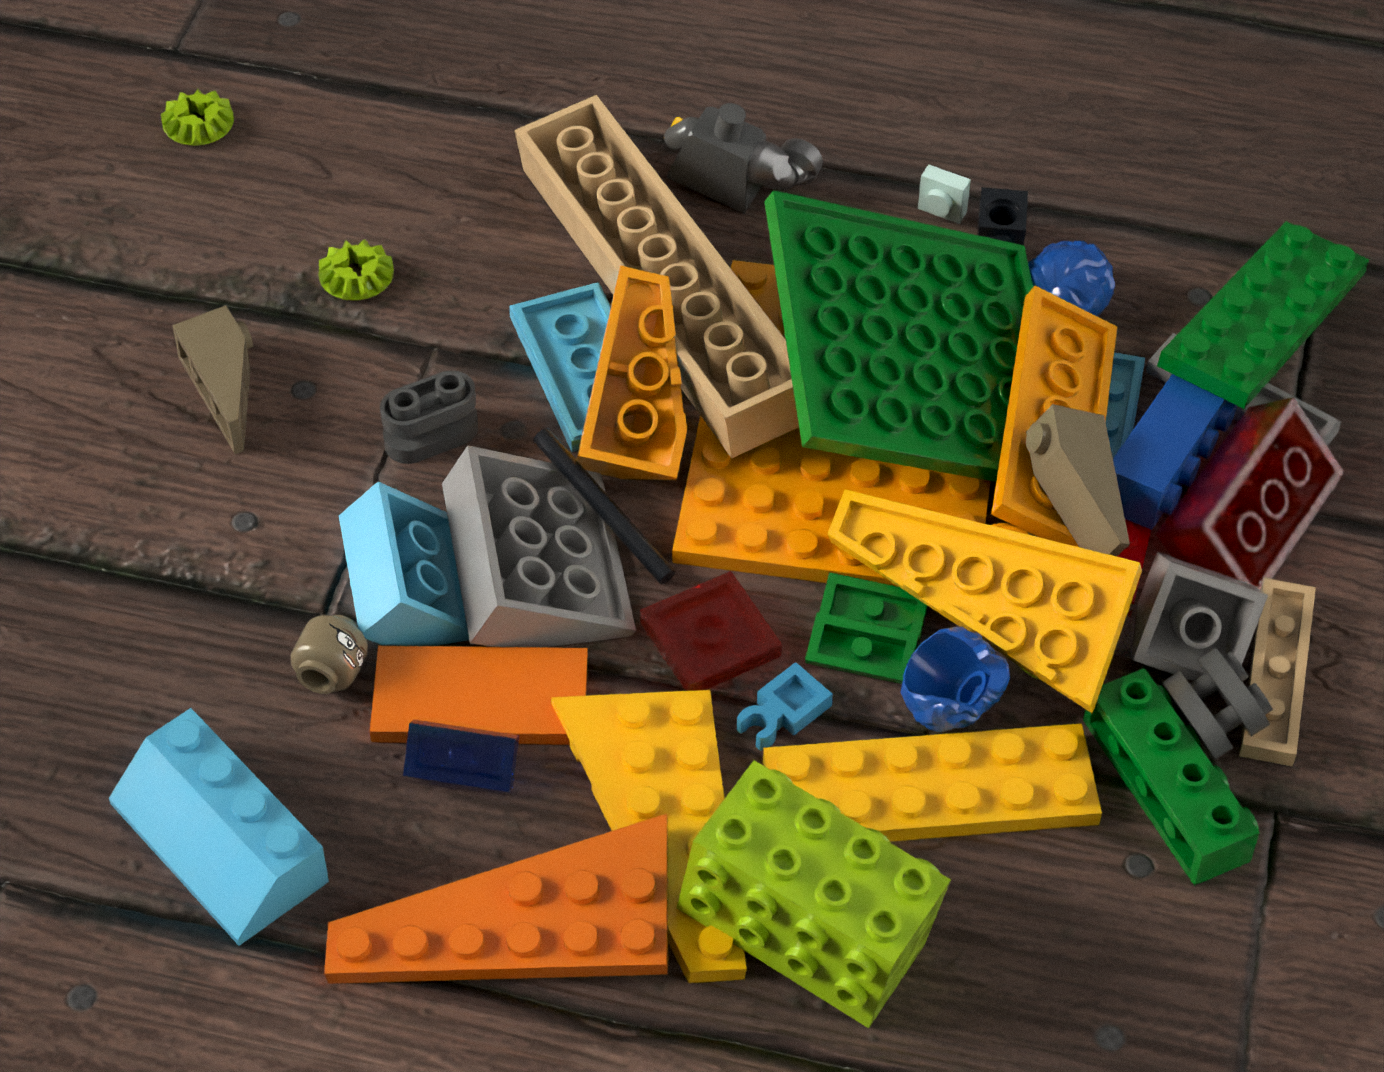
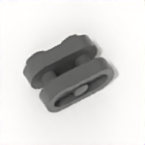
[380,370,478,464]
[1161,648,1273,760]

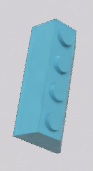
[109,708,329,946]

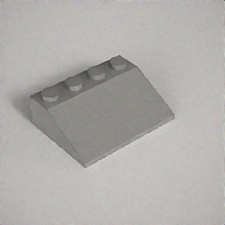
[442,445,636,647]

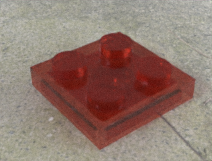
[640,571,782,691]

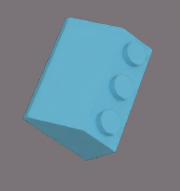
[339,482,469,646]

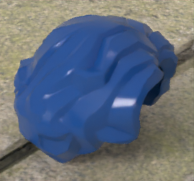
[1028,241,1115,317]
[900,627,1010,732]

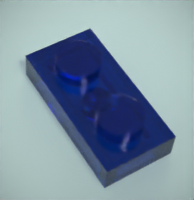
[403,719,519,792]

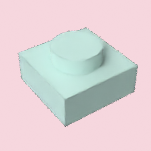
[918,164,971,224]

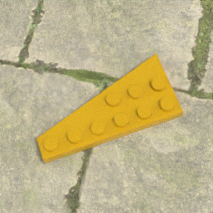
[828,489,1142,714]
[551,690,747,983]

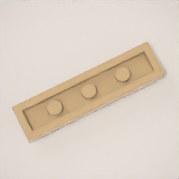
[1239,578,1316,767]

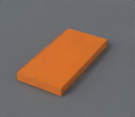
[370,645,588,745]

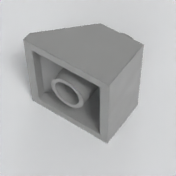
[1131,552,1268,681]

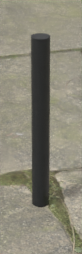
[533,428,676,585]

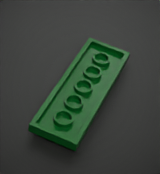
[1157,221,1370,409]

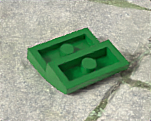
[805,572,928,684]

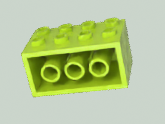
[677,760,951,1028]

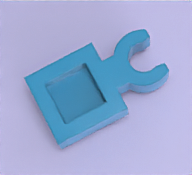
[737,662,833,751]

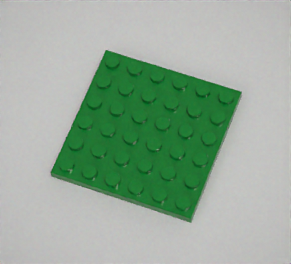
[764,190,1033,482]

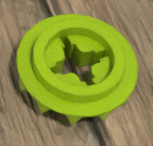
[161,89,234,146]
[319,239,394,301]

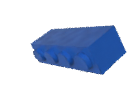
[1113,374,1237,530]

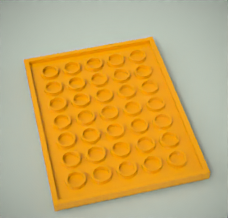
[672,260,990,587]

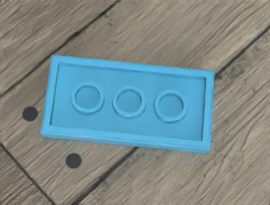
[509,282,611,452]

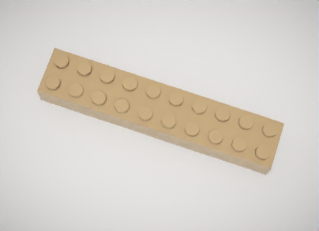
[515,95,799,458]

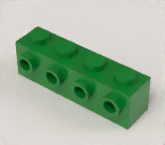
[1083,668,1260,886]

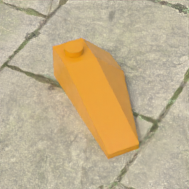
[576,265,687,480]

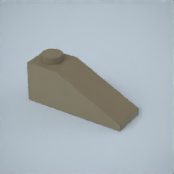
[172,305,253,454]
[1026,404,1130,557]

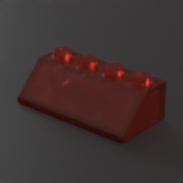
[1156,397,1345,590]

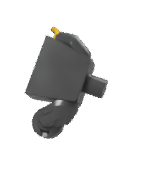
[663,103,823,214]

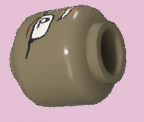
[291,615,368,694]

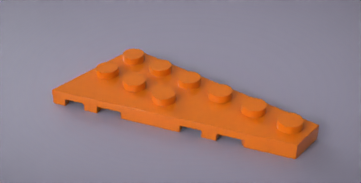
[324,813,668,984]

